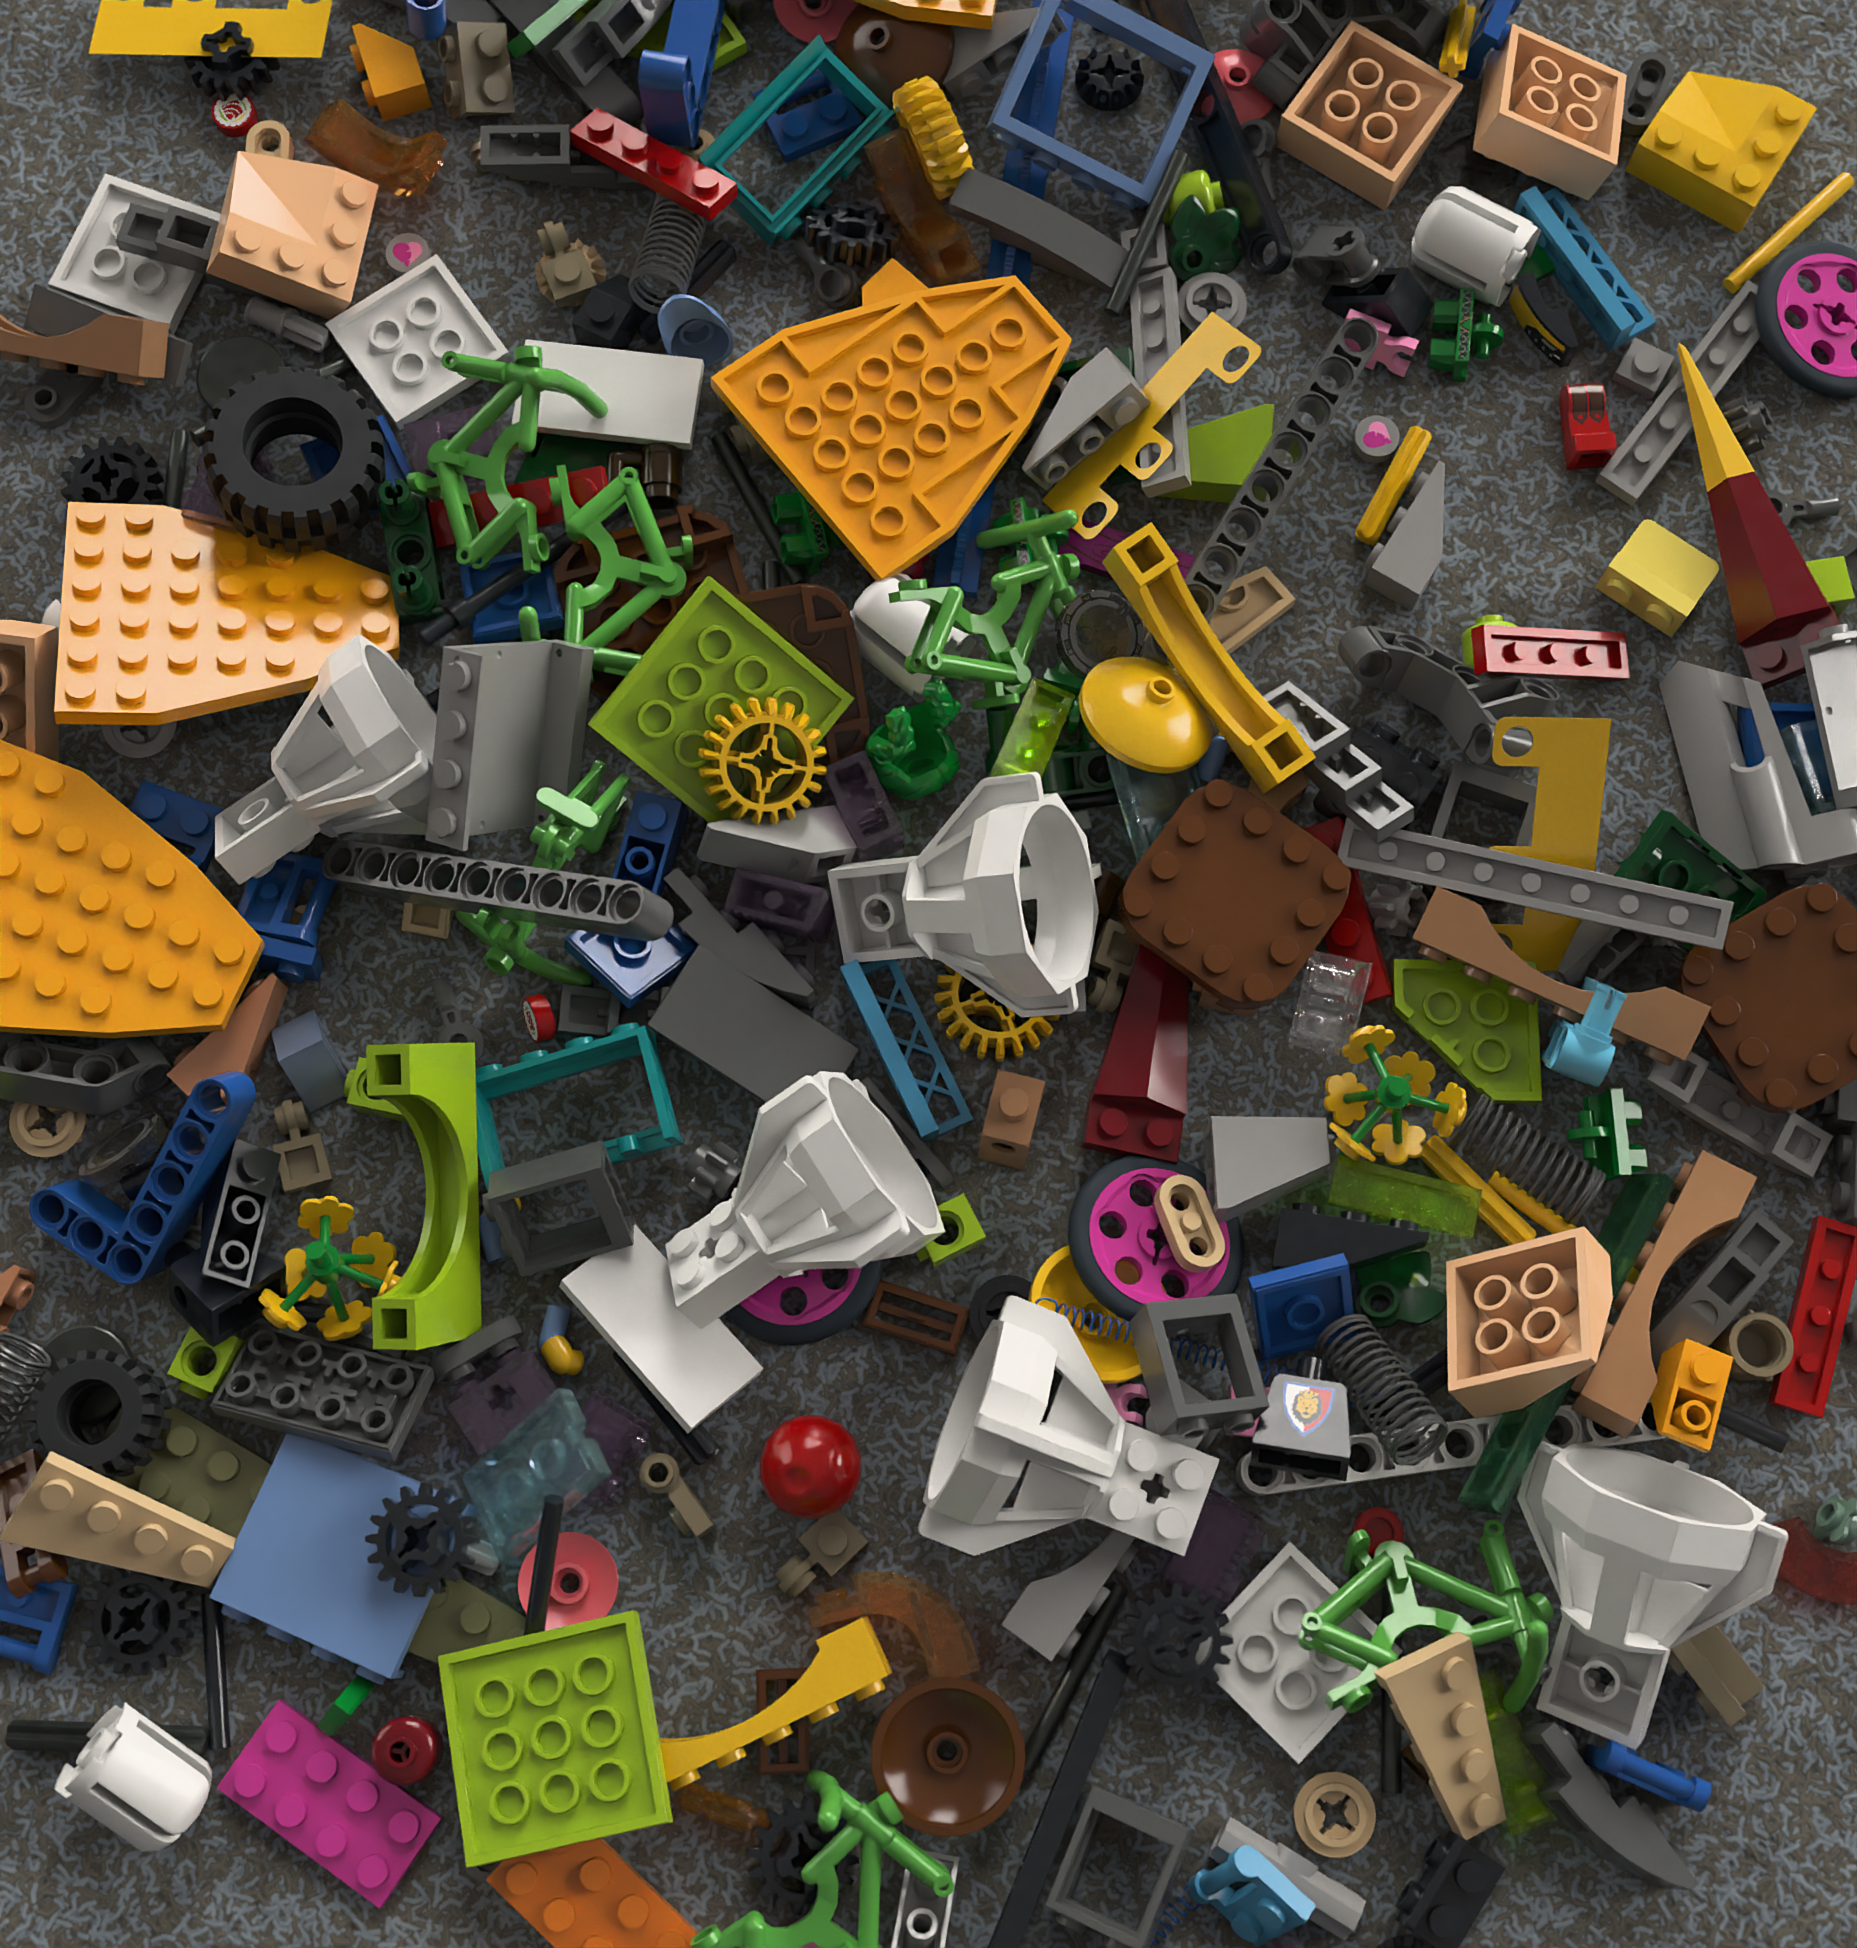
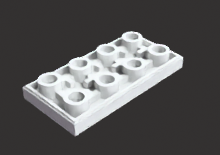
[512,339,705,450]
[559,1225,764,1433]

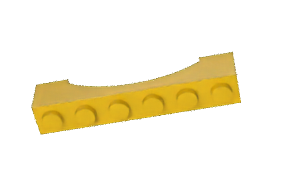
[1102,522,1316,794]
[659,1616,893,1791]

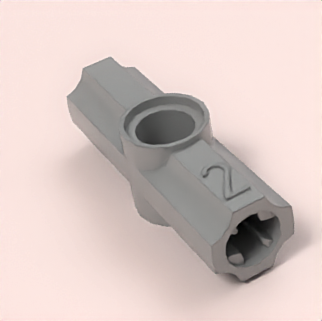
[1207,1816,1366,1941]

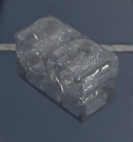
[1288,950,1373,1056]

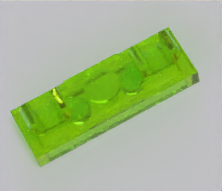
[990,677,1075,778]
[1326,1155,1482,1239]
[1478,1668,1557,1836]

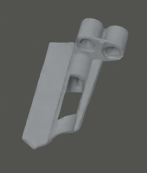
[1659,660,1857,885]

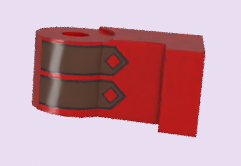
[1559,383,1617,470]

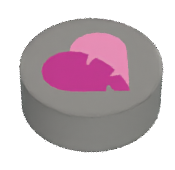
[385,233,432,277]
[1352,415,1400,463]

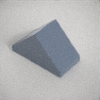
[271,1009,347,1114]

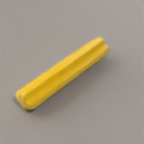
[1439,0,1477,79]
[1355,426,1432,546]
[1419,1135,1537,1245]

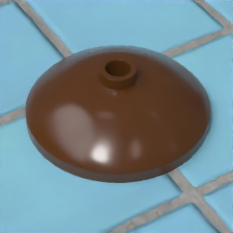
[834,3,955,117]
[871,1676,1025,1837]

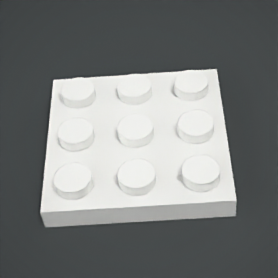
[48,173,221,335]
[325,254,511,430]
[1195,1541,1403,1764]

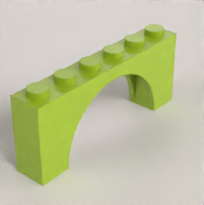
[366,1042,482,1350]

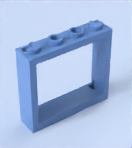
[985,0,1216,211]

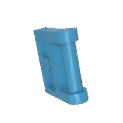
[1188,1845,1316,1947]

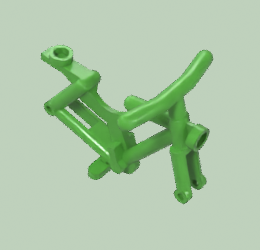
[407,345,608,574]
[518,465,693,684]
[888,509,1099,710]
[456,760,631,987]
[1298,1519,1554,1714]
[690,1769,954,1948]

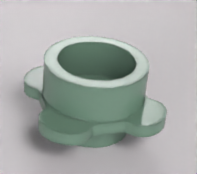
[1813,1494,1857,1546]

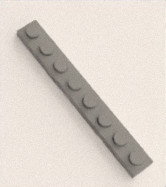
[1338,818,1734,951]

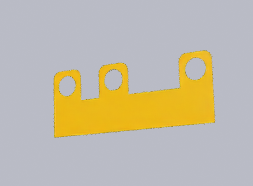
[1042,312,1261,540]

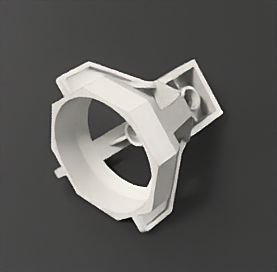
[215,634,437,885]
[827,772,1102,1017]
[665,1071,945,1329]
[918,1295,1220,1556]
[1517,1441,1788,1750]

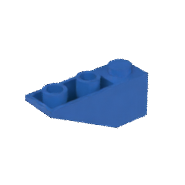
[612,790,689,897]

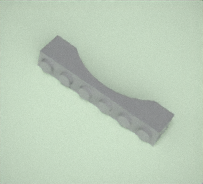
[1000,1379,1221,1662]

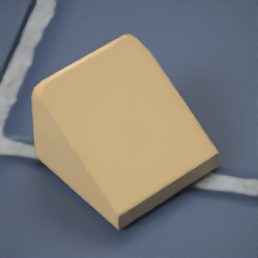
[401,902,455,939]

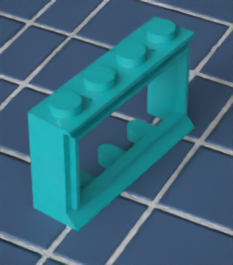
[698,34,895,246]
[476,1023,684,1192]

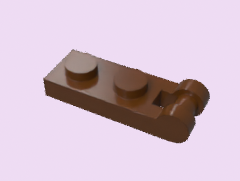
[0,1449,68,1599]

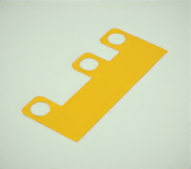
[88,0,332,58]
[1488,717,1611,971]

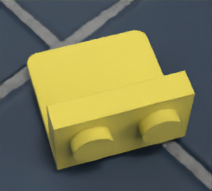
[1595,519,1719,638]

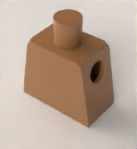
[977,1069,1046,1171]

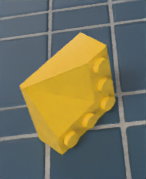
[1625,71,1817,233]

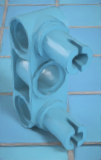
[1540,976,1628,1087]

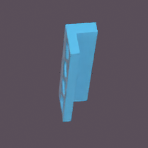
[1513,186,1656,351]
[840,959,973,1143]

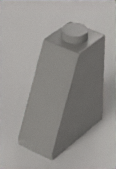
[1203,1116,1336,1225]

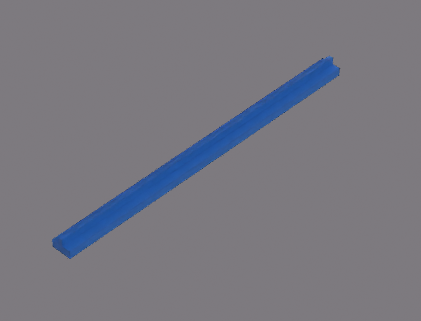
[932,0,1074,599]

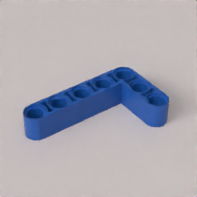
[638,0,727,149]
[29,1071,256,1285]

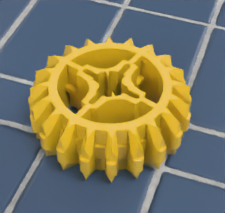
[892,76,974,200]
[698,697,827,825]
[934,944,1060,1062]

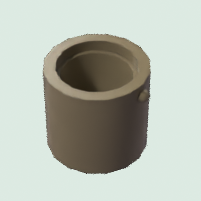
[1712,1309,1794,1382]

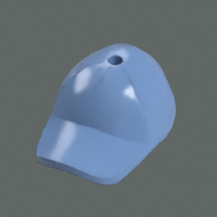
[657,294,734,369]

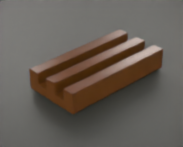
[862,1280,970,1356]
[756,1667,810,1775]

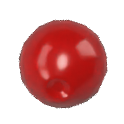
[759,1415,861,1519]

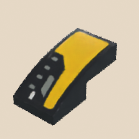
[1507,272,1579,368]

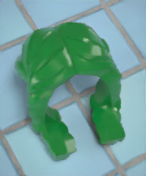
[865,677,961,800]

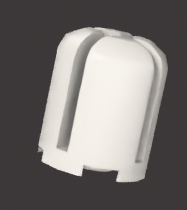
[1411,186,1541,307]
[850,573,977,703]
[55,1703,212,1852]

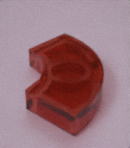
[1770,1516,1857,1605]

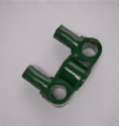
[379,479,445,626]
[984,706,1123,798]

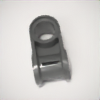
[1292,224,1381,288]

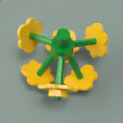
[1323,1025,1467,1165]
[259,1196,402,1341]

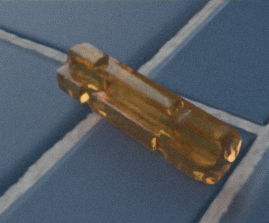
[679,1782,777,1838]

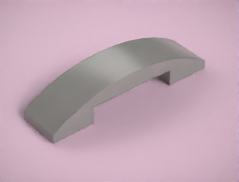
[1644,1051,1833,1178]

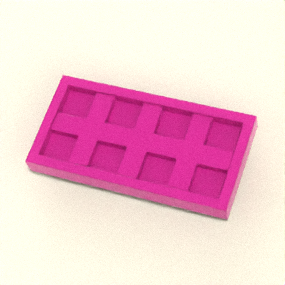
[217,1699,444,1909]

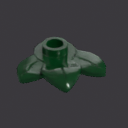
[1168,195,1242,281]
[1355,1251,1447,1329]

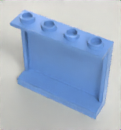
[209,1433,479,1684]

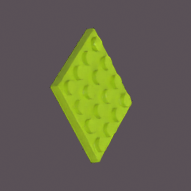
[588,576,855,823]
[438,1610,673,1868]

